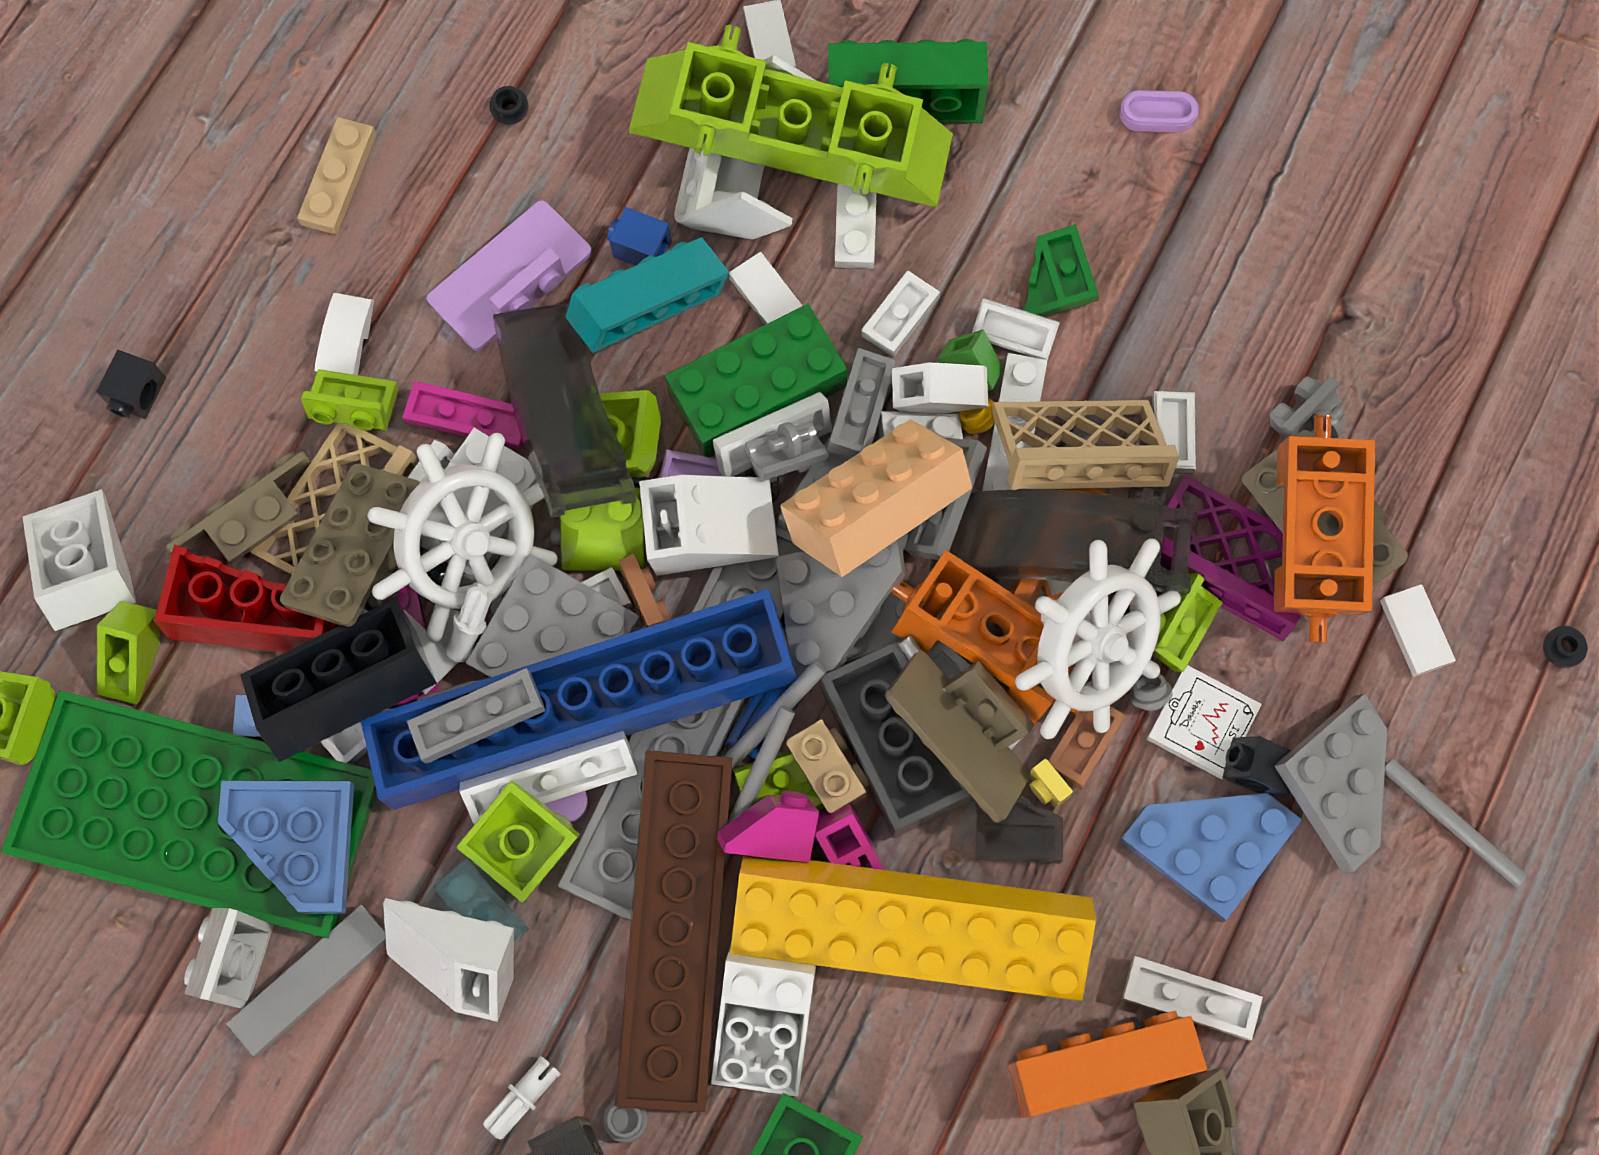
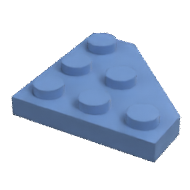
[218,781,354,914]
[1120,793,1302,922]

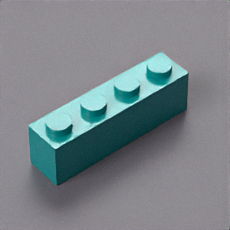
[565,237,730,353]

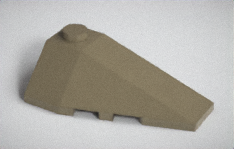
[1134,1068,1241,1155]

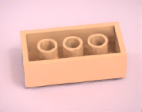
[780,419,972,577]

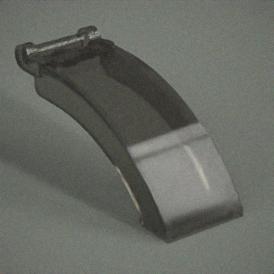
[493,302,636,518]
[929,489,1198,595]

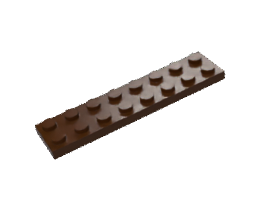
[615,750,732,1112]

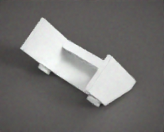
[674,55,816,240]

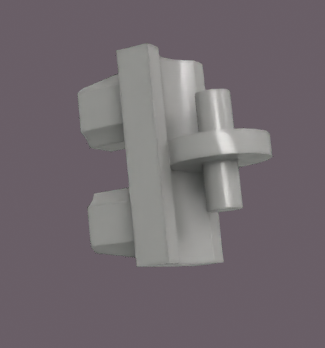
[1269,376,1344,440]
[744,421,830,483]

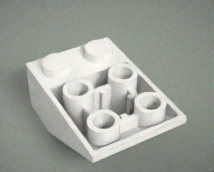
[639,475,779,576]
[383,898,514,1022]
[711,945,816,1097]

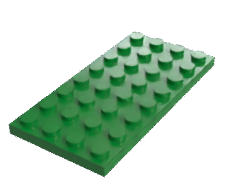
[0,690,377,939]

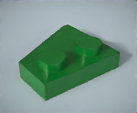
[1023,224,1099,317]

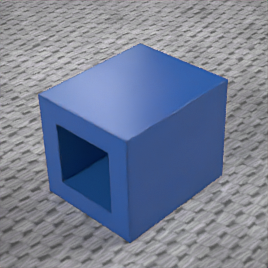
[607,207,672,266]

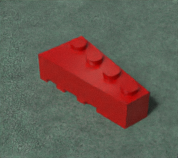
[154,544,338,652]

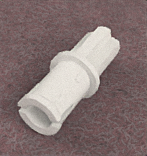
[445,583,493,662]
[483,1055,561,1140]

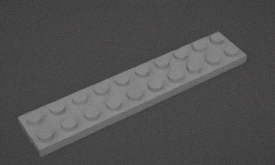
[558,526,803,921]

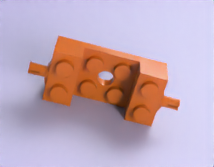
[1274,414,1375,643]
[891,550,1079,724]

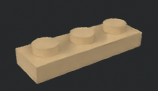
[297,117,377,235]

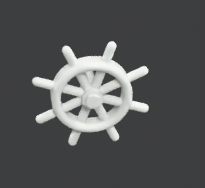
[367,433,558,642]
[1015,539,1181,739]

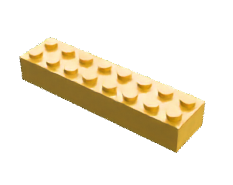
[730,855,1096,1001]

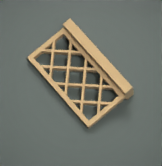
[991,400,1180,490]
[251,423,419,576]

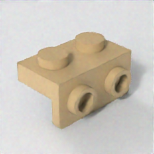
[786,719,869,814]

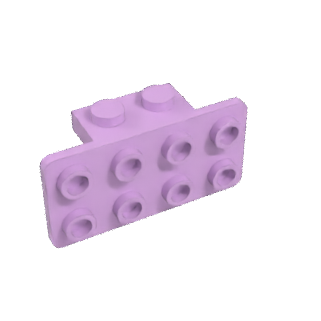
[427,201,592,351]

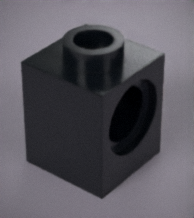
[96,349,166,419]
[1222,736,1291,795]

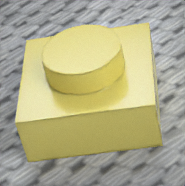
[1029,758,1073,809]

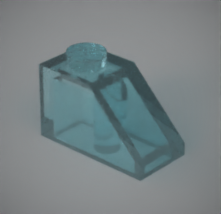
[433,858,529,943]

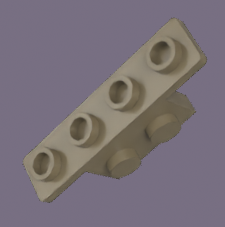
[165,451,311,564]

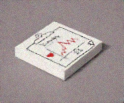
[1146,665,1262,779]

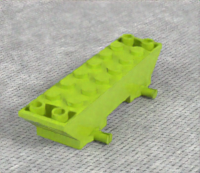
[629,25,953,207]

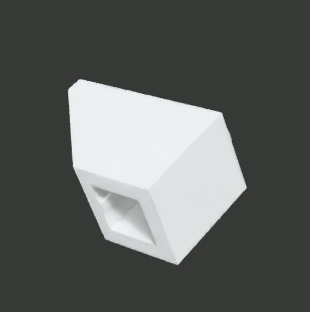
[892,362,988,413]

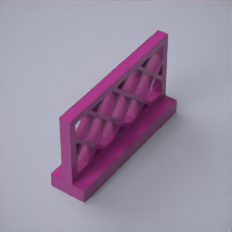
[1149,475,1301,641]

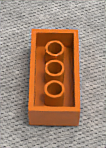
[1008,1010,1207,1118]

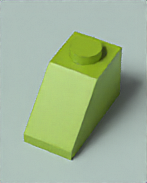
[97,601,160,705]

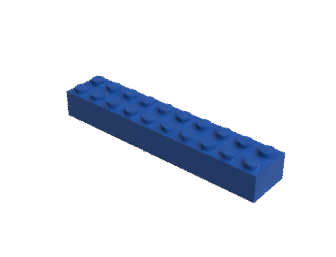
[361,588,798,810]

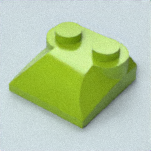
[575,390,661,478]
[558,488,645,571]
[0,671,56,765]
[456,780,580,903]

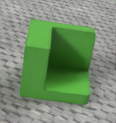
[937,329,1003,391]

